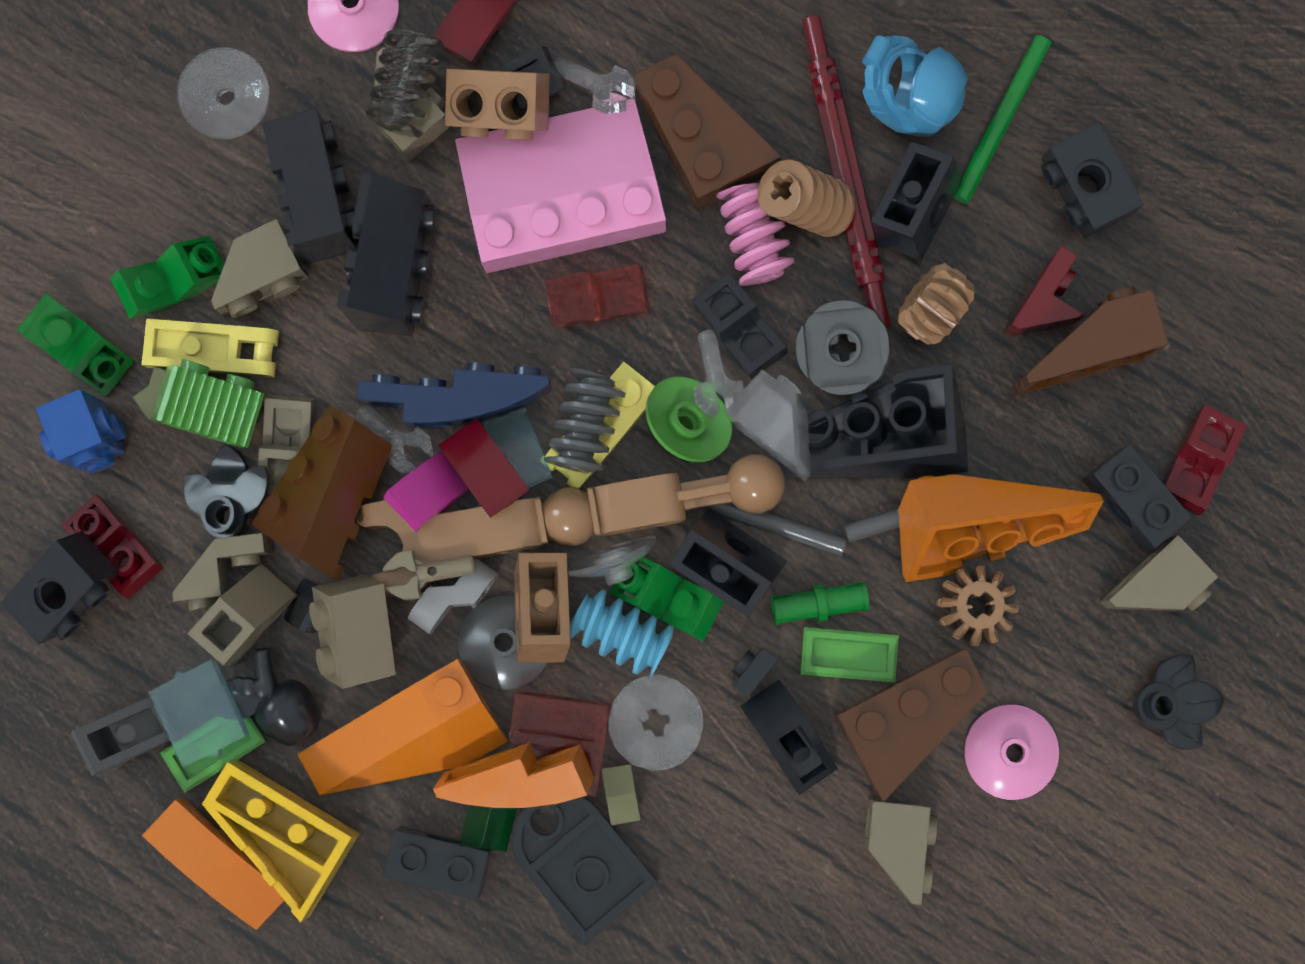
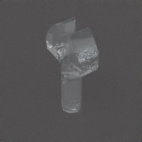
[554,57,635,114]
[693,330,745,418]
[356,405,435,474]

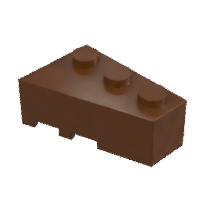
[634,54,782,211]
[252,405,392,582]
[833,649,989,802]

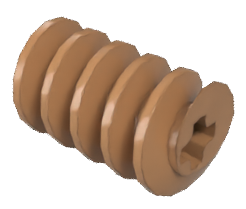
[757,160,855,237]

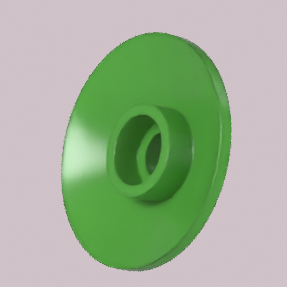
[645,377,732,462]

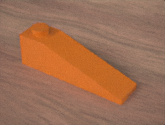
[898,474,1104,582]
[297,659,509,796]

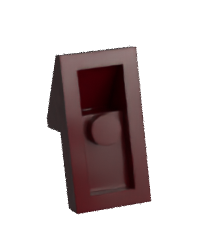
[1005,246,1084,337]

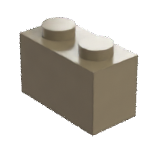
[309,574,396,689]

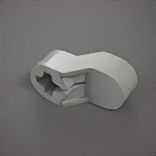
[408,558,499,635]

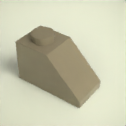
[1100,535,1218,611]

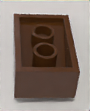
[1011,286,1169,397]

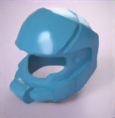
[862,35,968,137]

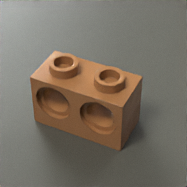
[445,69,550,139]

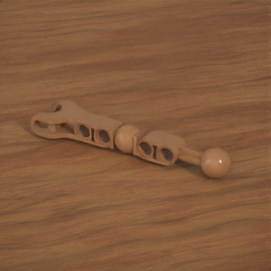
[356,454,786,597]

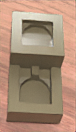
[258,394,315,494]

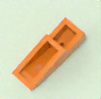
[433,742,595,808]
[142,798,285,930]

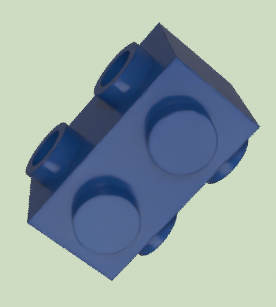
[35,389,127,474]

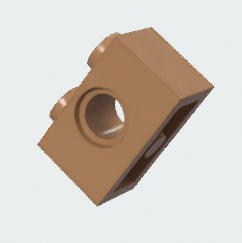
[514,553,570,663]

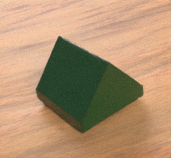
[460,805,517,852]

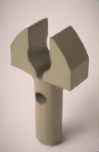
[383,550,476,601]

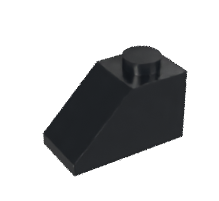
[740,680,838,795]

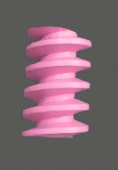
[716,183,795,286]

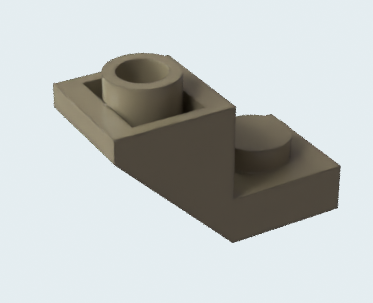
[172,533,273,611]

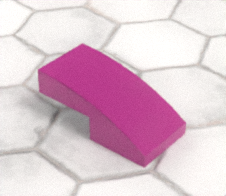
[383,451,470,532]

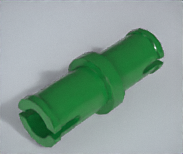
[770,581,869,625]

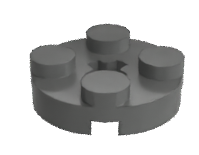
[796,300,892,395]

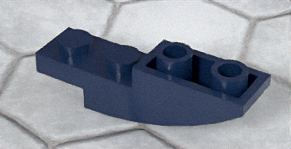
[357,363,551,428]

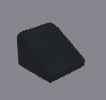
[284,578,319,634]

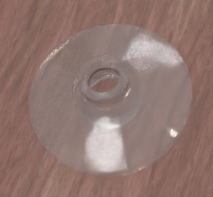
[177,47,270,139]
[567,535,657,585]

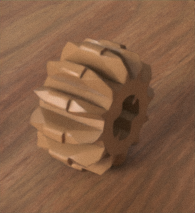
[898,263,974,345]
[936,565,1019,646]

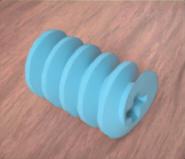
[570,589,674,681]

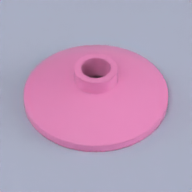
[308,0,399,52]
[964,705,1059,800]

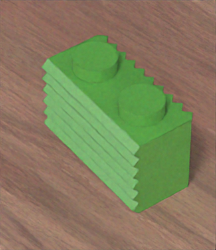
[151,359,265,448]

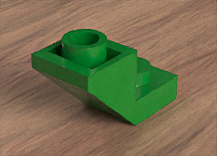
[110,235,224,319]
[16,293,135,397]
[609,551,724,642]

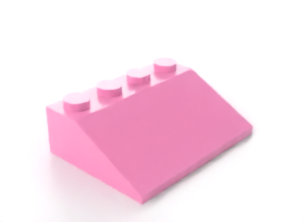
[455,98,666,273]

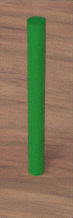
[954,35,1052,204]

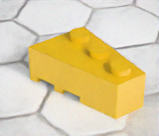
[202,760,360,923]

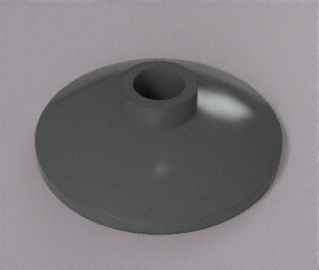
[458,596,547,690]

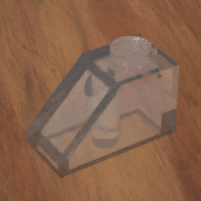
[725,369,811,481]

